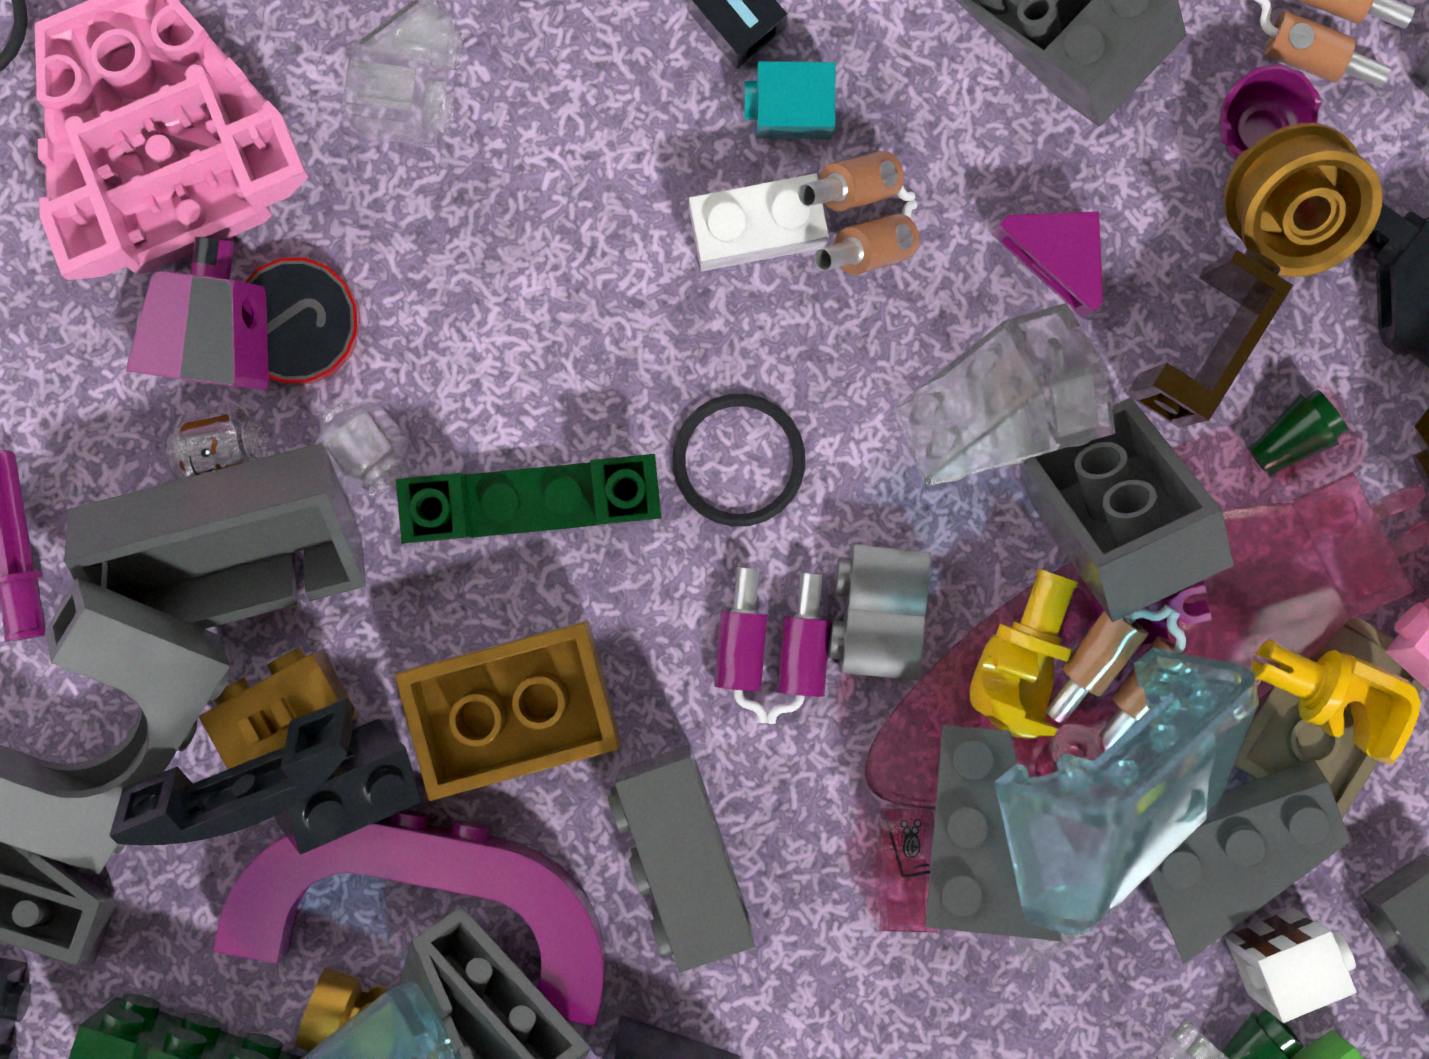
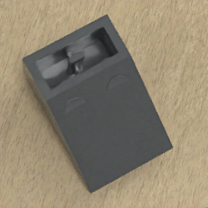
[955,0,1187,127]

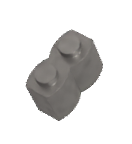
[828,545,931,681]

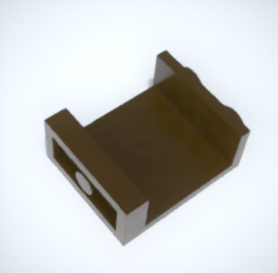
[1126,250,1293,428]

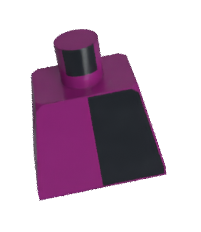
[126,237,269,390]

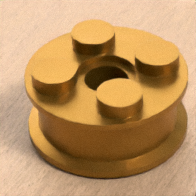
[1223,123,1383,277]

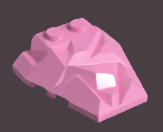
[35,0,308,280]

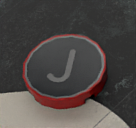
[245,257,360,384]

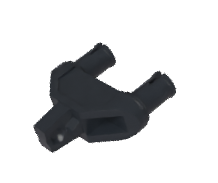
[1367,203,1429,368]

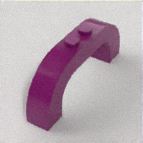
[213,809,606,1026]

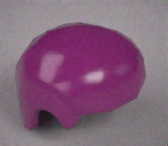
[1219,64,1321,161]

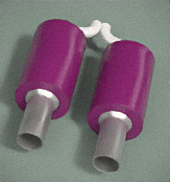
[714,567,831,724]

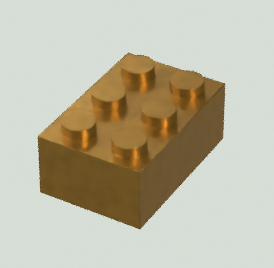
[394,620,622,801]

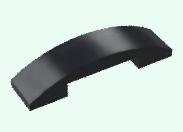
[109,698,355,846]

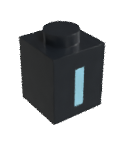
[688,0,787,69]

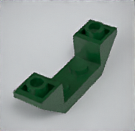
[395,454,662,544]

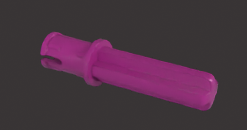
[0,450,46,642]

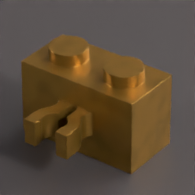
[199,647,360,769]

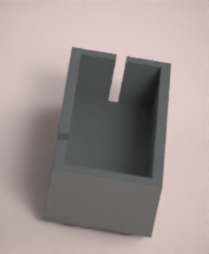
[64,442,366,629]

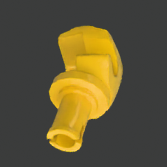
[969,568,1078,739]
[1250,639,1421,765]

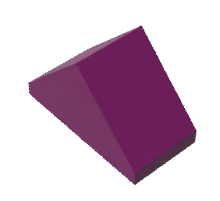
[991,211,1103,318]

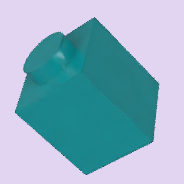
[744,61,836,139]

